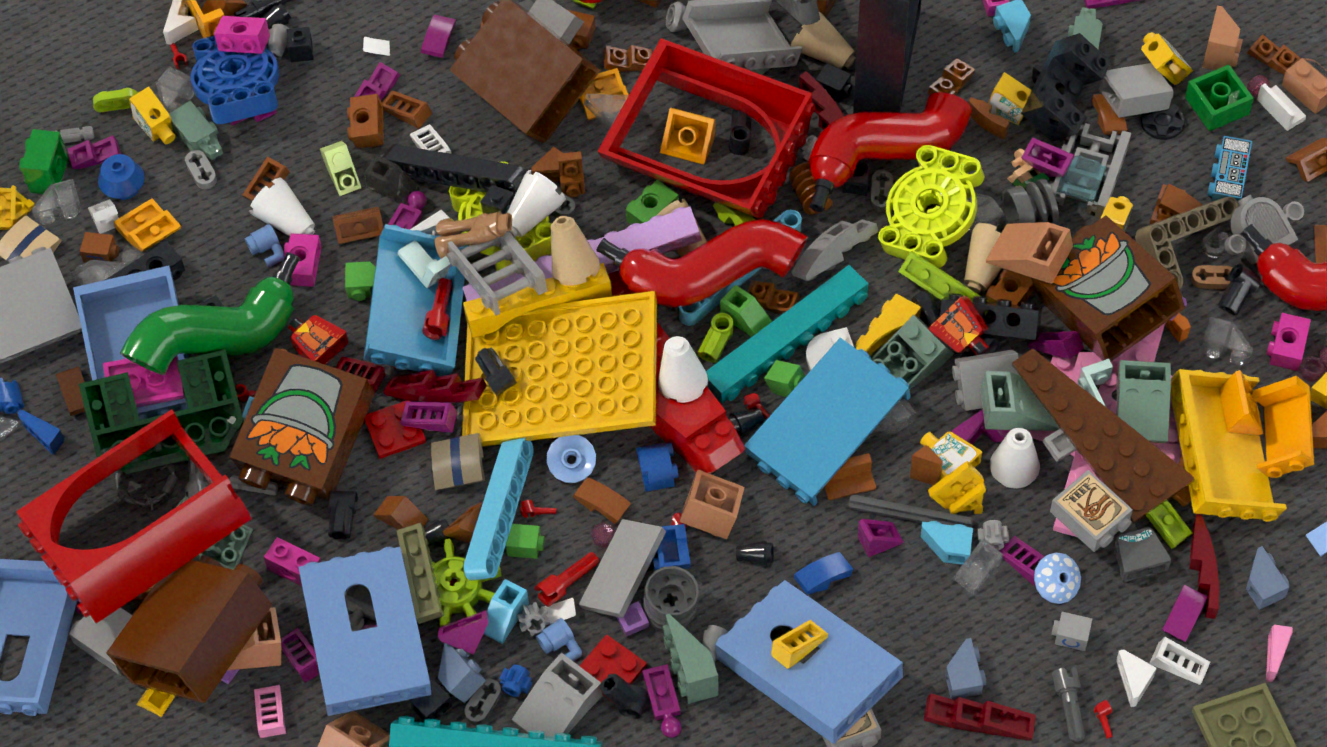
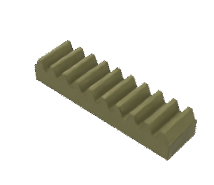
[396,523,444,624]

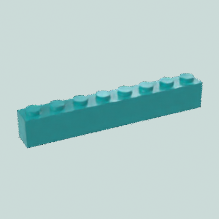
[706,265,868,404]
[389,716,603,747]

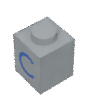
[1051,612,1092,651]

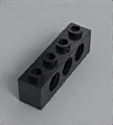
[106,241,185,280]
[940,293,1042,340]

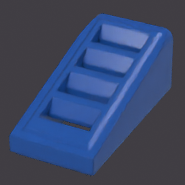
[17,410,65,455]

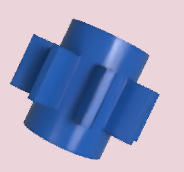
[499,665,532,697]

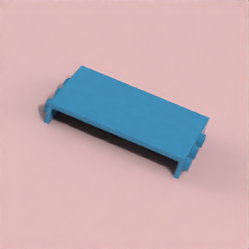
[363,224,469,377]
[744,337,911,506]

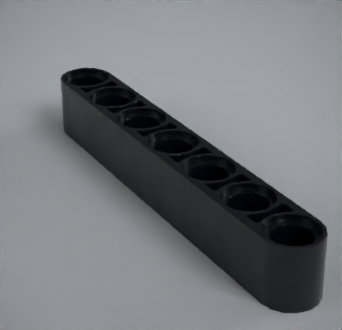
[378,144,527,196]

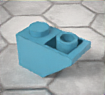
[993,0,1031,53]
[921,521,973,565]
[484,579,529,644]

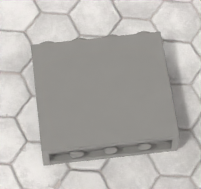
[682,0,803,70]
[0,247,82,364]

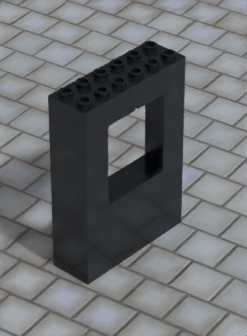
[853,0,922,113]

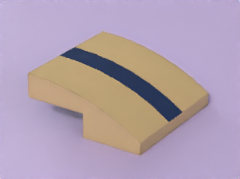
[0,216,62,261]

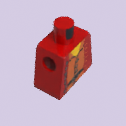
[928,296,989,355]
[288,315,349,365]

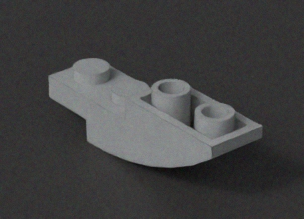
[792,219,879,281]

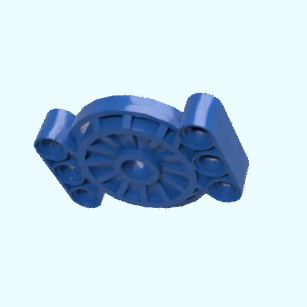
[191,35,279,124]

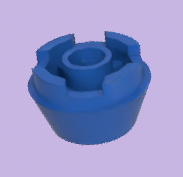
[98,154,145,200]

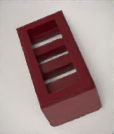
[336,356,386,393]

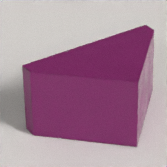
[1021,137,1075,177]
[858,519,904,557]
[438,610,489,655]

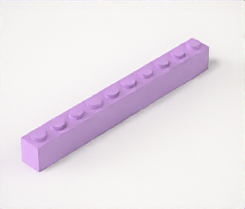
[463,207,702,301]

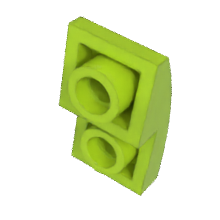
[713,202,755,226]

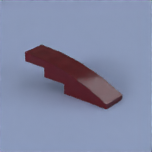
[799,71,844,130]
[383,370,487,403]
[1189,514,1219,619]
[924,693,1036,741]

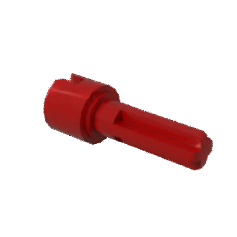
[422,278,452,340]
[534,552,599,607]

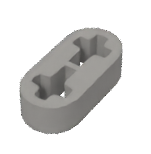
[185,150,217,189]

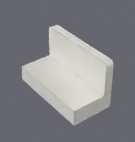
[1257,84,1306,131]

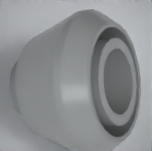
[666,1,688,32]

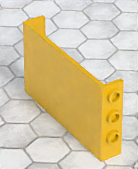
[1170,369,1287,522]

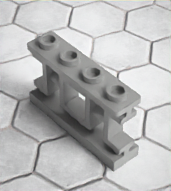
[1049,123,1131,218]

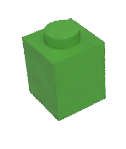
[764,360,805,397]
[506,524,545,559]

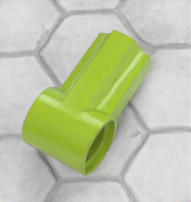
[698,313,733,363]

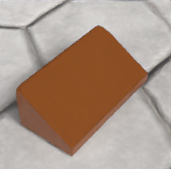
[910,445,943,486]

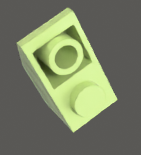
[320,141,361,196]

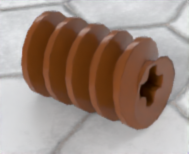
[789,162,833,215]

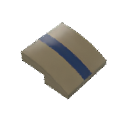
[431,433,485,491]

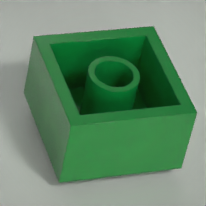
[1185,64,1254,132]
[19,129,69,196]

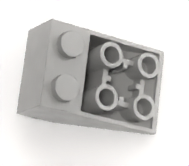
[512,652,602,737]

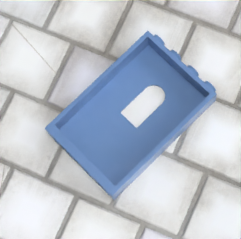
[73,266,191,420]
[299,547,431,716]
[0,559,78,716]
[715,580,903,744]

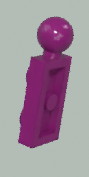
[388,191,427,230]
[642,664,682,738]

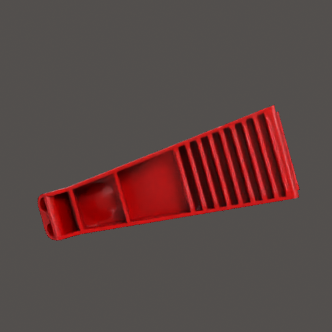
[552,271,745,474]

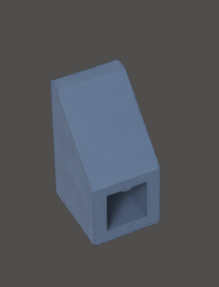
[1246,546,1289,610]
[945,638,986,700]
[438,643,486,703]

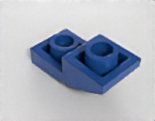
[794,552,853,595]

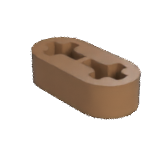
[1191,265,1232,289]

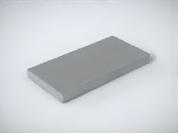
[579,519,666,618]

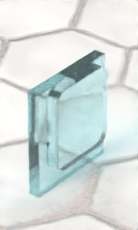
[1057,155,1106,202]

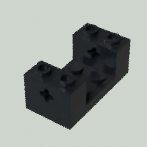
[1021,33,1111,142]

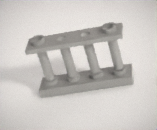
[447,231,547,315]

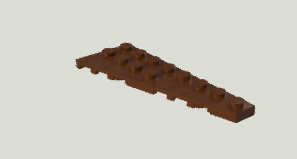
[1012,349,1195,524]

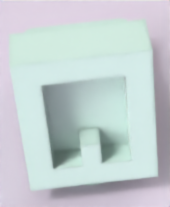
[398,241,451,288]
[1077,359,1113,406]

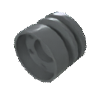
[1002,179,1059,225]
[643,566,699,632]

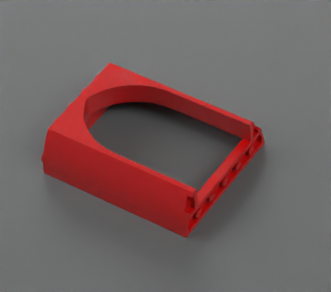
[597,38,815,218]
[16,409,252,624]

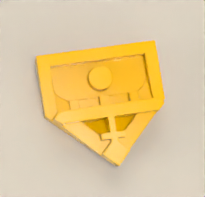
[0,185,35,230]
[928,461,986,514]

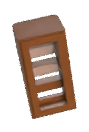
[382,90,432,129]
[242,156,290,201]

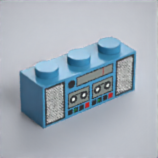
[1207,136,1252,206]

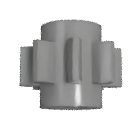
[977,520,1009,551]
[517,602,550,636]

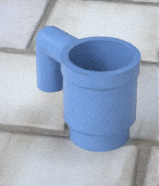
[244,224,285,268]
[536,618,582,661]

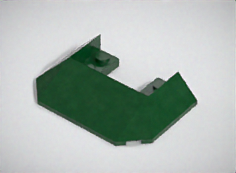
[79,350,243,475]

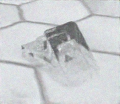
[953,538,1003,594]

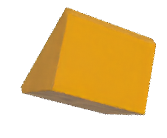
[660,108,716,165]
[1219,370,1263,435]

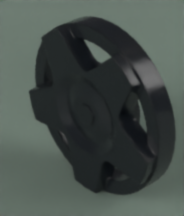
[1140,104,1185,140]

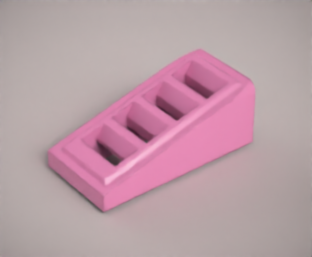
[1266,625,1293,682]
[254,685,286,738]

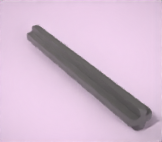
[849,495,973,528]

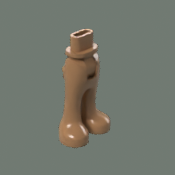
[435,212,513,259]

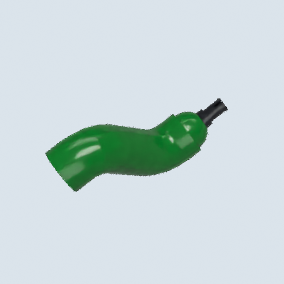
[120,252,301,375]

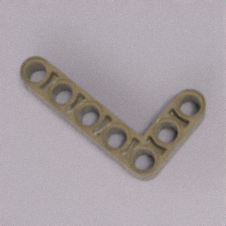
[1135,197,1239,289]

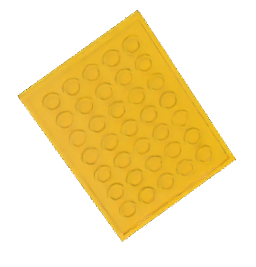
[462,291,657,446]

